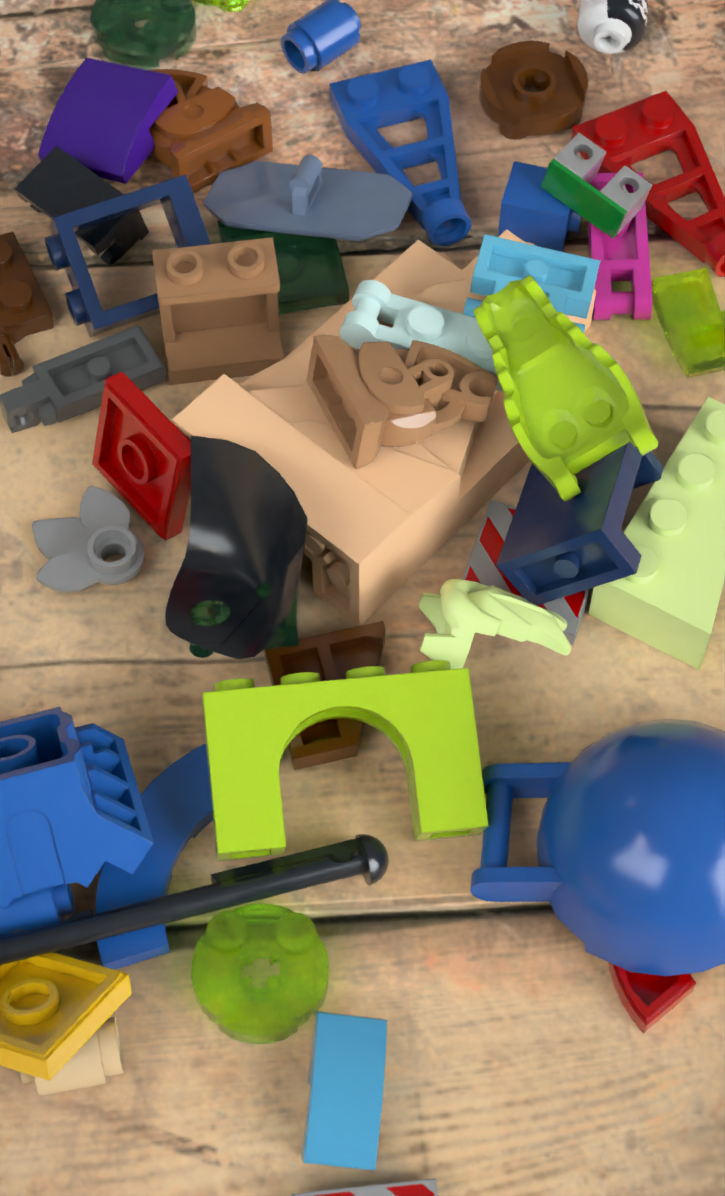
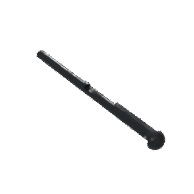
[0,834,389,965]

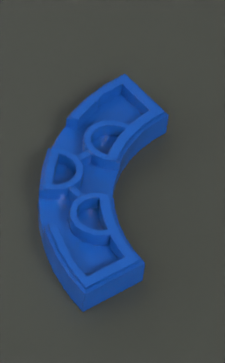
[95,743,213,970]

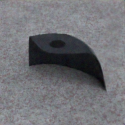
[165,436,308,660]

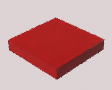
[92,371,191,541]

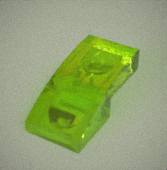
[651,267,725,378]

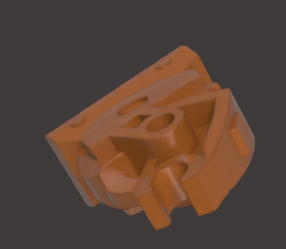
[149,69,273,193]

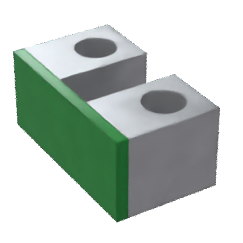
[540,133,652,239]

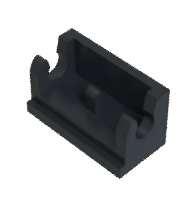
[15,146,149,265]

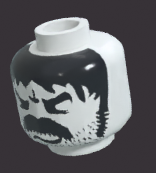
[577,0,649,54]

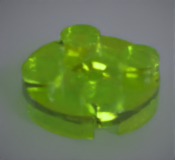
[191,903,329,1044]

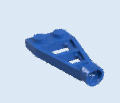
[329,59,472,246]

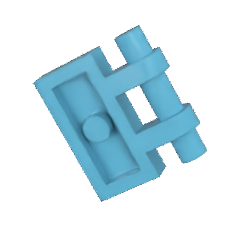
[463,234,600,333]

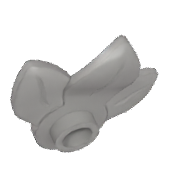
[32,486,145,593]

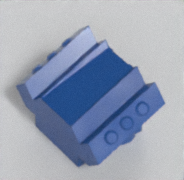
[0,706,154,910]

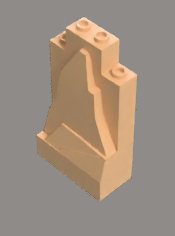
[172,229,596,626]

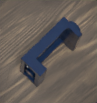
[496,442,663,605]

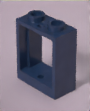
[44,174,211,337]

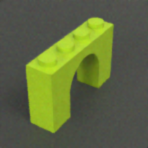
[202,660,488,862]

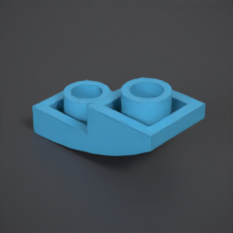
[301,1011,387,1170]

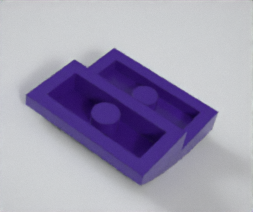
[38,57,178,184]

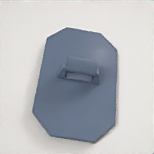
[203,155,413,241]

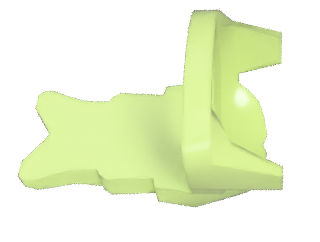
[418,579,571,669]

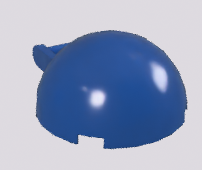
[470,719,725,976]

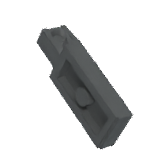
[0,325,166,433]

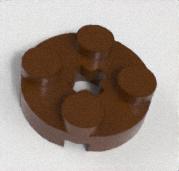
[479,41,588,140]

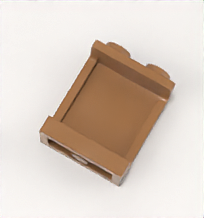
[152,237,284,385]

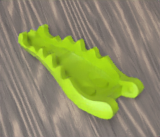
[473,275,658,502]

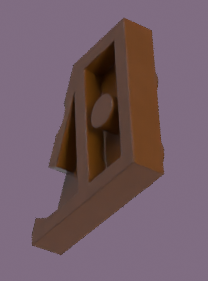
[264,621,385,770]

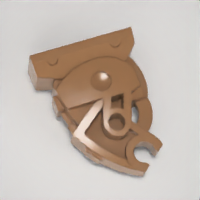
[306,334,498,469]

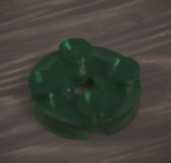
[90,0,197,70]

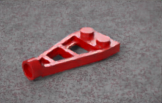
[571,90,725,277]

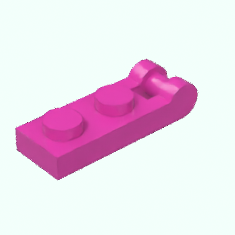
[587,173,652,320]

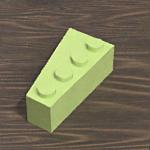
[588,397,725,670]

